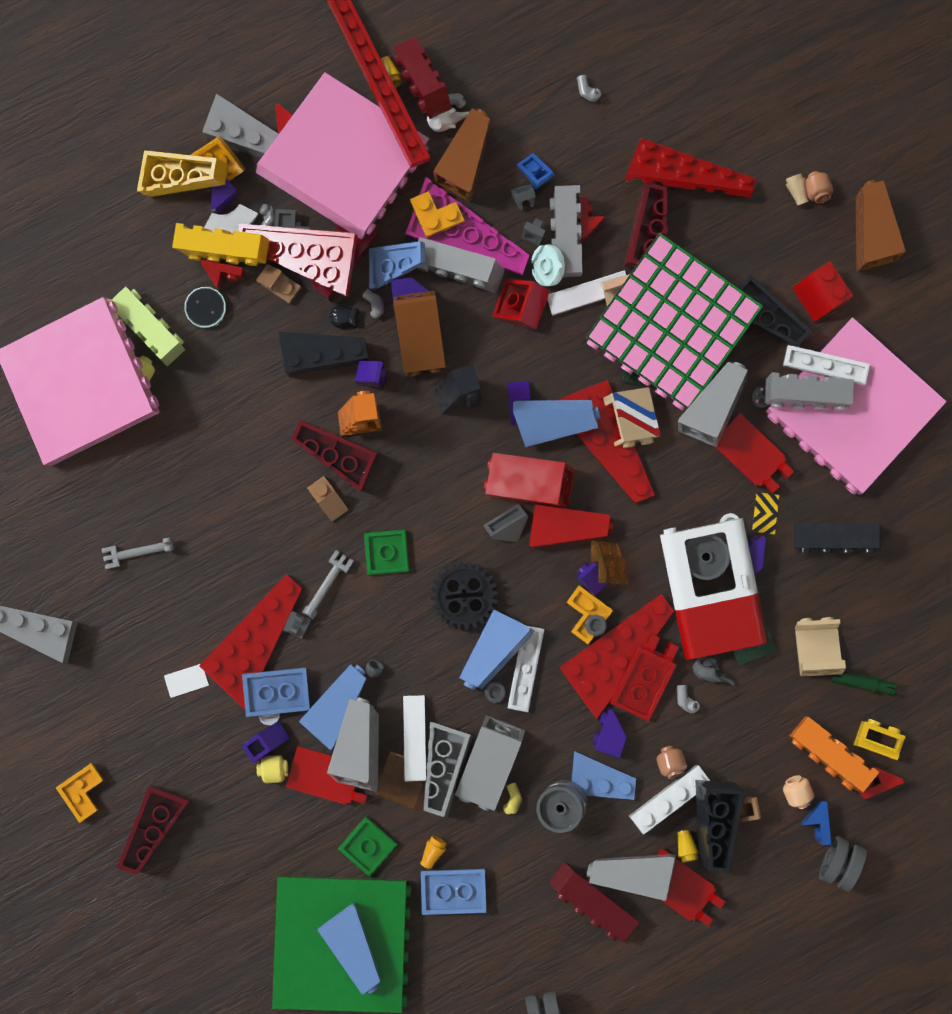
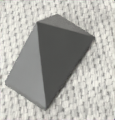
[483,504,528,542]

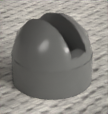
[365,659,384,678]

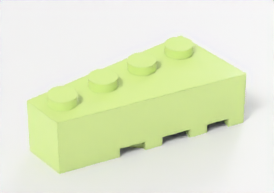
[112,287,185,366]

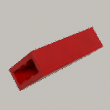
[529,504,613,548]

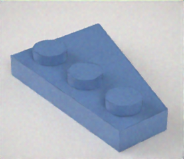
[369,241,425,290]
[572,751,636,800]

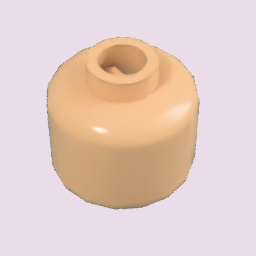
[783,775,814,809]

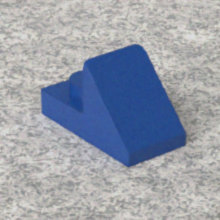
[517,153,555,191]
[800,801,831,845]

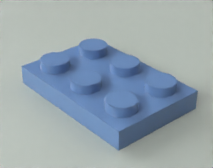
[242,668,310,717]
[421,869,486,915]

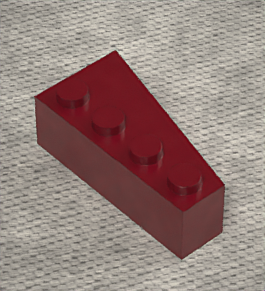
[623,183,667,269]

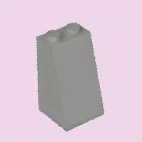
[678,362,748,447]
[327,698,379,792]
[455,715,525,811]
[587,854,676,901]

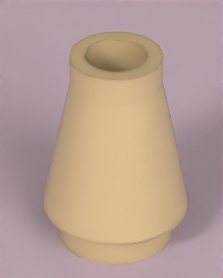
[786,173,809,206]

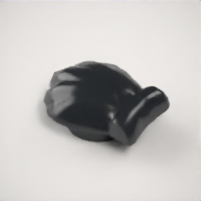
[328,304,359,328]

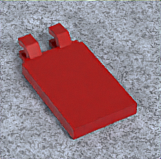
[715,413,794,494]
[610,632,679,721]
[286,746,368,805]
[657,848,725,927]

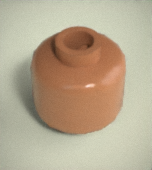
[805,171,834,204]
[656,746,687,779]

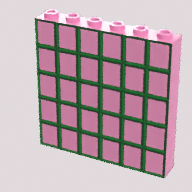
[585,233,763,411]

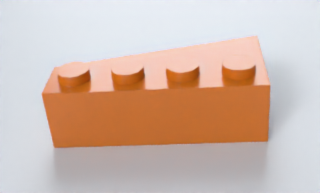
[338,391,382,436]
[789,716,879,792]

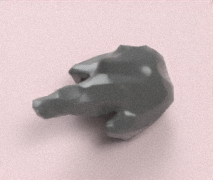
[693,656,735,686]

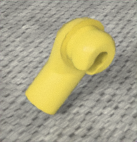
[503,782,522,815]

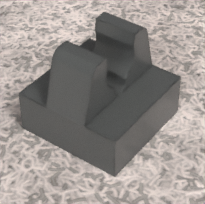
[511,184,536,210]
[521,218,545,247]
[283,611,311,639]

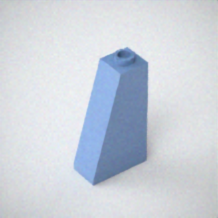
[513,400,601,447]
[459,610,535,690]
[299,664,367,750]
[317,902,381,995]

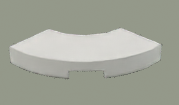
[204,204,259,235]

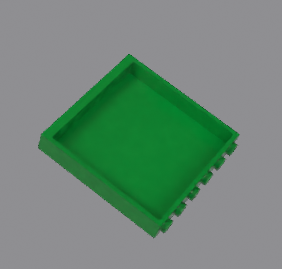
[272,876,411,1013]

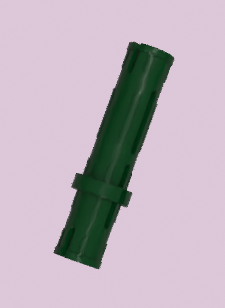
[831,672,897,696]

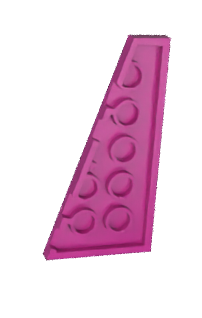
[405,177,529,276]

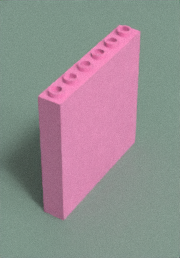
[256,72,429,240]
[0,297,160,466]
[766,317,947,495]

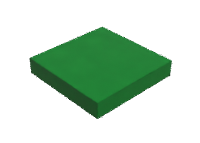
[364,530,410,575]
[338,816,398,877]

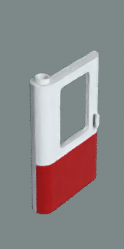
[660,518,768,659]

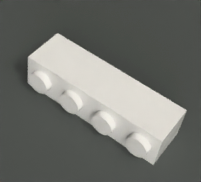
[629,765,710,835]

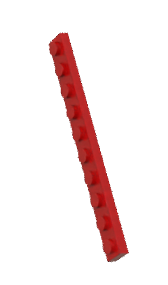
[326,0,430,168]

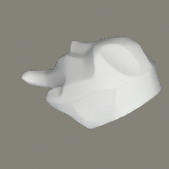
[427,108,469,132]

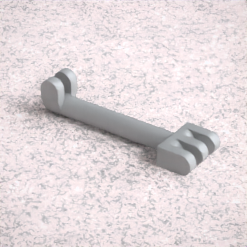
[102,537,174,569]
[302,550,354,619]

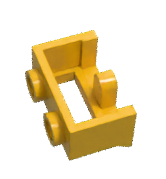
[854,719,905,760]

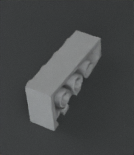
[202,94,279,158]
[550,185,582,277]
[417,237,505,294]
[765,372,854,411]
[0,606,77,663]
[424,722,473,817]

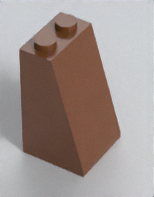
[433,108,490,203]
[856,180,906,272]
[393,290,446,376]

